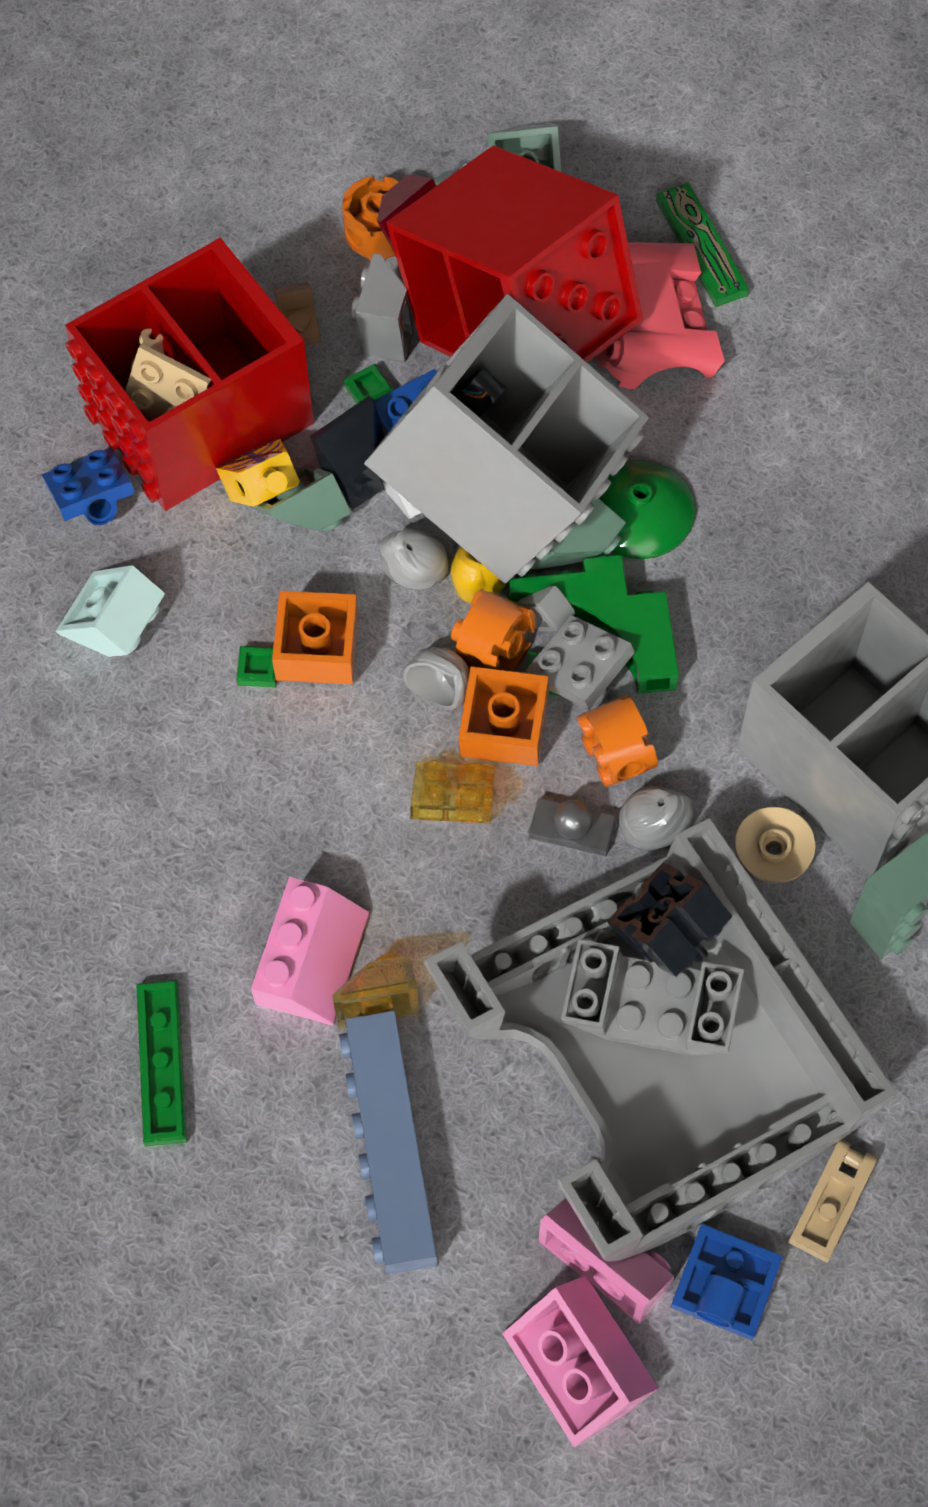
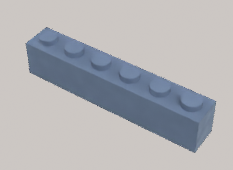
[339,1011,437,1275]

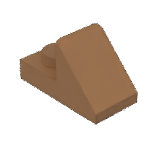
[273,282,321,345]

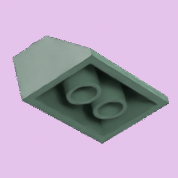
[849,832,928,959]

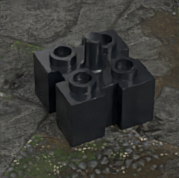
[607,862,733,977]

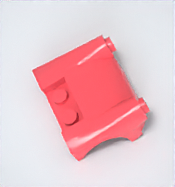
[596,242,725,390]

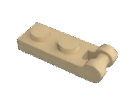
[788,1139,878,1263]

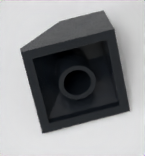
[310,395,385,510]

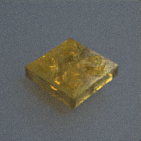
[410,760,495,824]

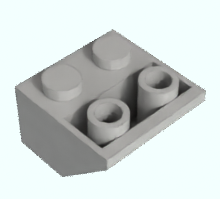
[352,253,414,362]

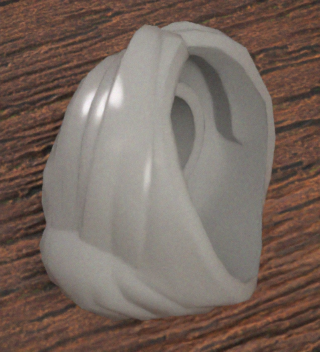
[378,529,449,590]
[403,647,470,710]
[619,786,694,850]

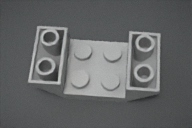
[561,939,744,1055]

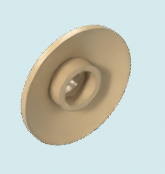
[735,807,816,883]

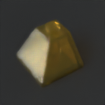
[332,954,419,1029]

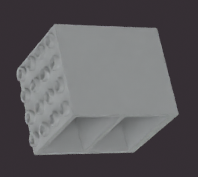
[364,294,649,583]
[737,582,928,876]

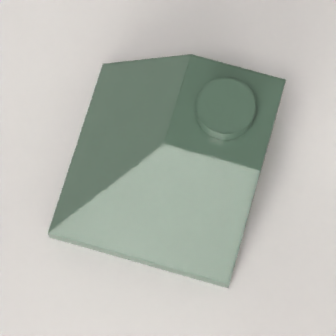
[487,123,561,172]
[249,464,351,532]
[528,498,626,572]

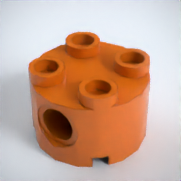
[342,176,399,261]
[451,589,536,672]
[577,695,658,788]

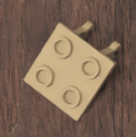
[125,329,211,419]

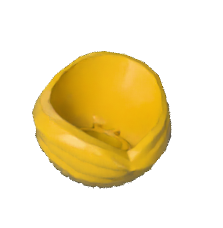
[451,547,509,603]

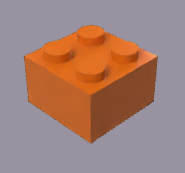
[272,591,359,685]
[458,667,549,767]

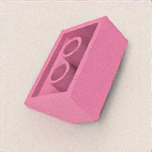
[251,877,369,1026]
[539,1198,674,1325]
[502,1275,659,1447]

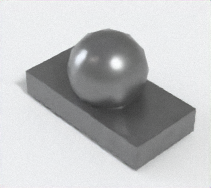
[528,798,616,856]

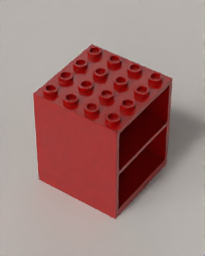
[386,145,643,363]
[65,237,314,511]

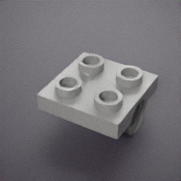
[525,615,635,710]

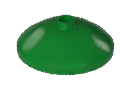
[598,460,695,559]

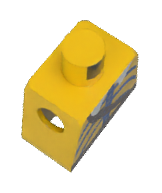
[215,437,300,507]

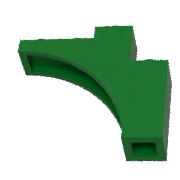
[509,554,679,694]

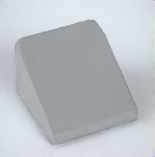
[517,586,575,632]

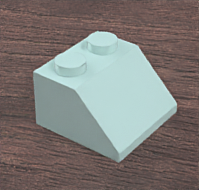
[56,565,165,657]

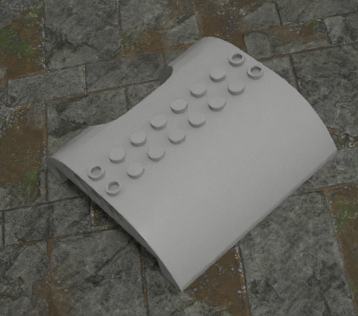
[424,818,897,1261]

